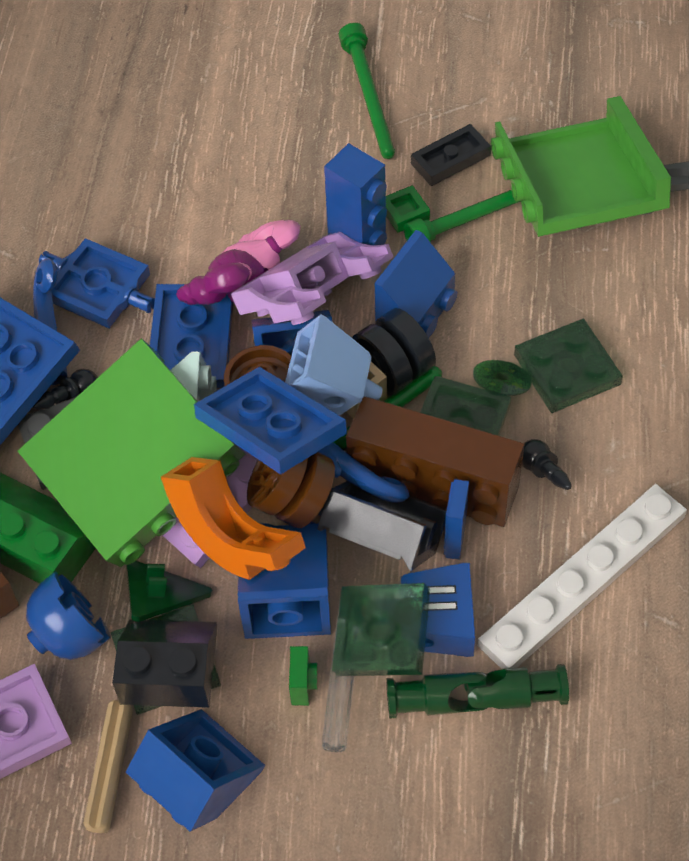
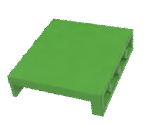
[491,96,671,237]
[18,338,246,567]

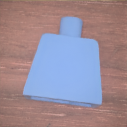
[285,314,382,415]

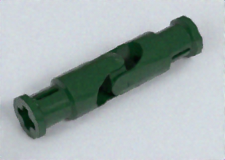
[386,664,569,719]

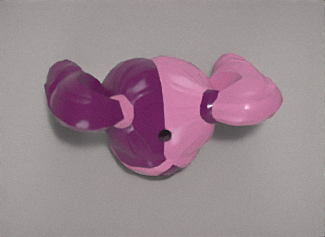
[176,220,301,305]

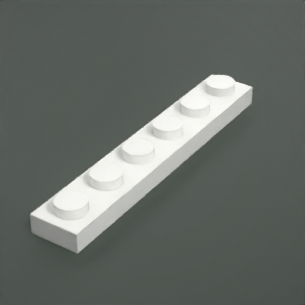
[477,483,687,669]

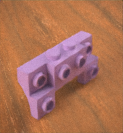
[231,232,393,325]

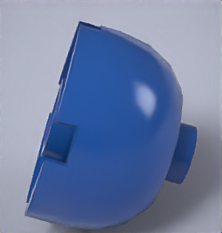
[26,572,111,660]

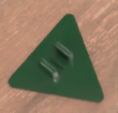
[126,561,212,622]

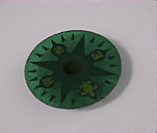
[473,360,532,396]

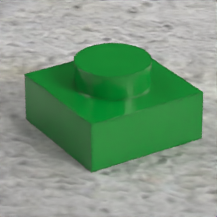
[386,185,430,233]
[289,646,318,706]

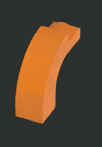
[161,457,306,580]

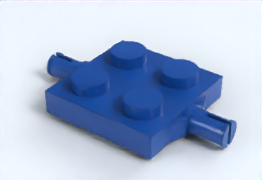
[39,238,155,329]

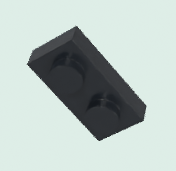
[411,124,491,187]

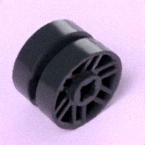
[352,308,436,396]

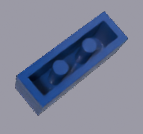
[324,143,387,245]

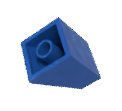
[238,521,331,639]

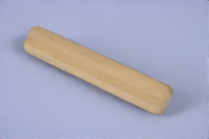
[83,700,133,833]

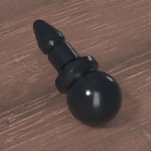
[33,369,98,409]
[522,439,572,490]

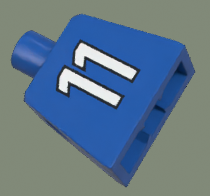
[375,563,475,657]

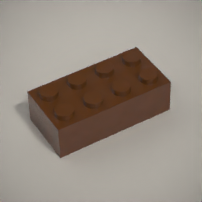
[346,396,524,527]

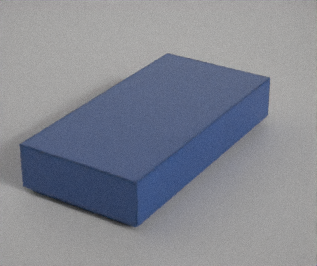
[444,479,469,560]

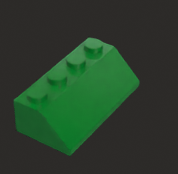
[0,472,96,584]

